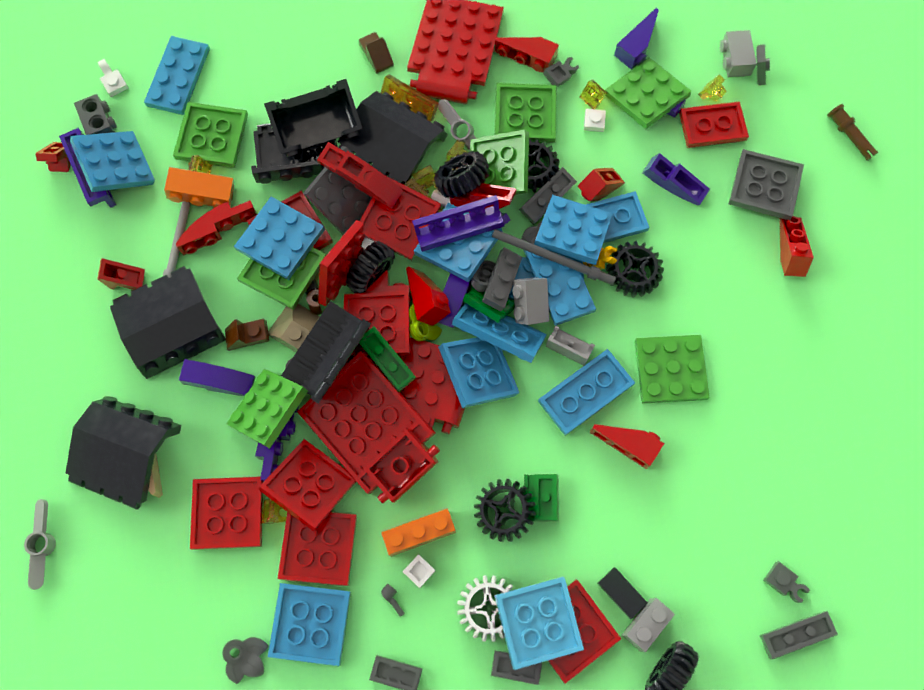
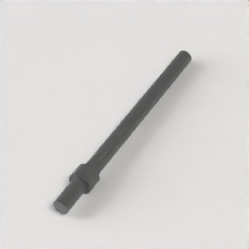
[492,229,616,285]

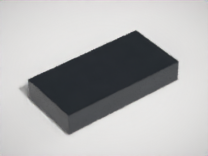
[597,567,648,619]

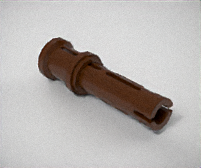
[827,104,878,161]

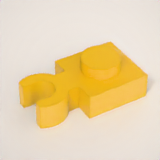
[583,246,617,270]

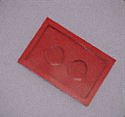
[679,101,749,148]

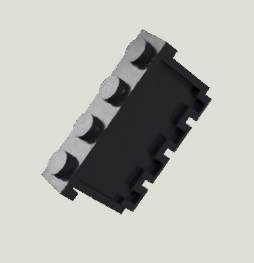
[338,91,448,184]
[251,123,338,184]
[110,266,226,379]
[281,301,371,404]
[65,396,181,510]

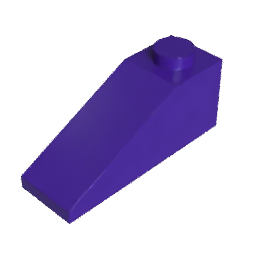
[614,8,659,70]

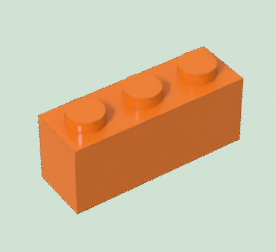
[164,167,234,208]
[381,508,456,557]

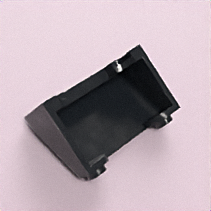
[264,79,362,158]

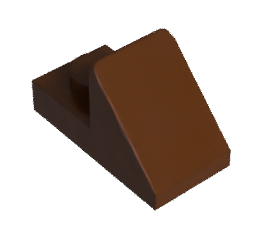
[358,32,394,74]
[225,318,269,351]

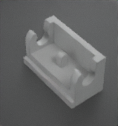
[546,326,595,366]

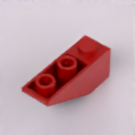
[495,37,559,72]
[780,216,814,277]

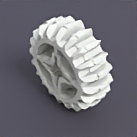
[457,575,513,642]

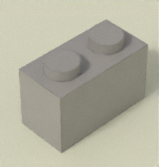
[720,30,757,77]
[513,277,549,325]
[622,598,675,652]

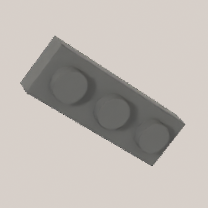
[519,167,577,225]
[482,247,522,312]
[760,611,838,659]

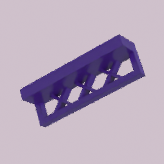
[59,128,116,208]
[413,195,504,252]

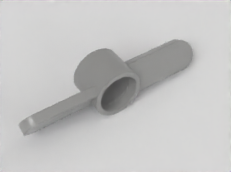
[438,99,476,151]
[24,499,56,590]

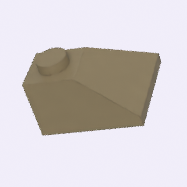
[268,304,320,352]

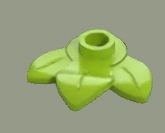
[409,304,442,341]

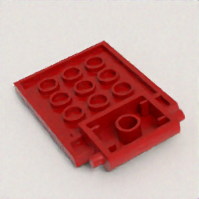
[407,0,504,104]
[343,337,465,434]
[297,351,440,504]

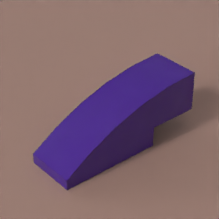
[642,153,710,206]
[438,273,472,328]
[179,359,255,396]

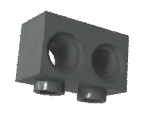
[74,94,117,135]

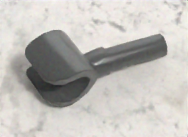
[381,584,405,617]

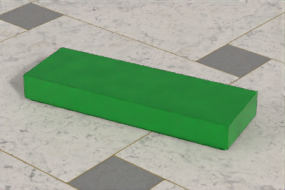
[359,326,417,392]

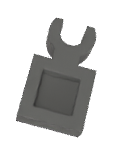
[543,57,579,88]
[763,561,810,603]

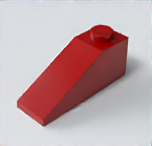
[406,266,451,326]
[590,424,665,469]

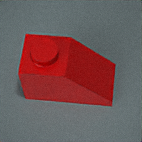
[578,168,625,202]

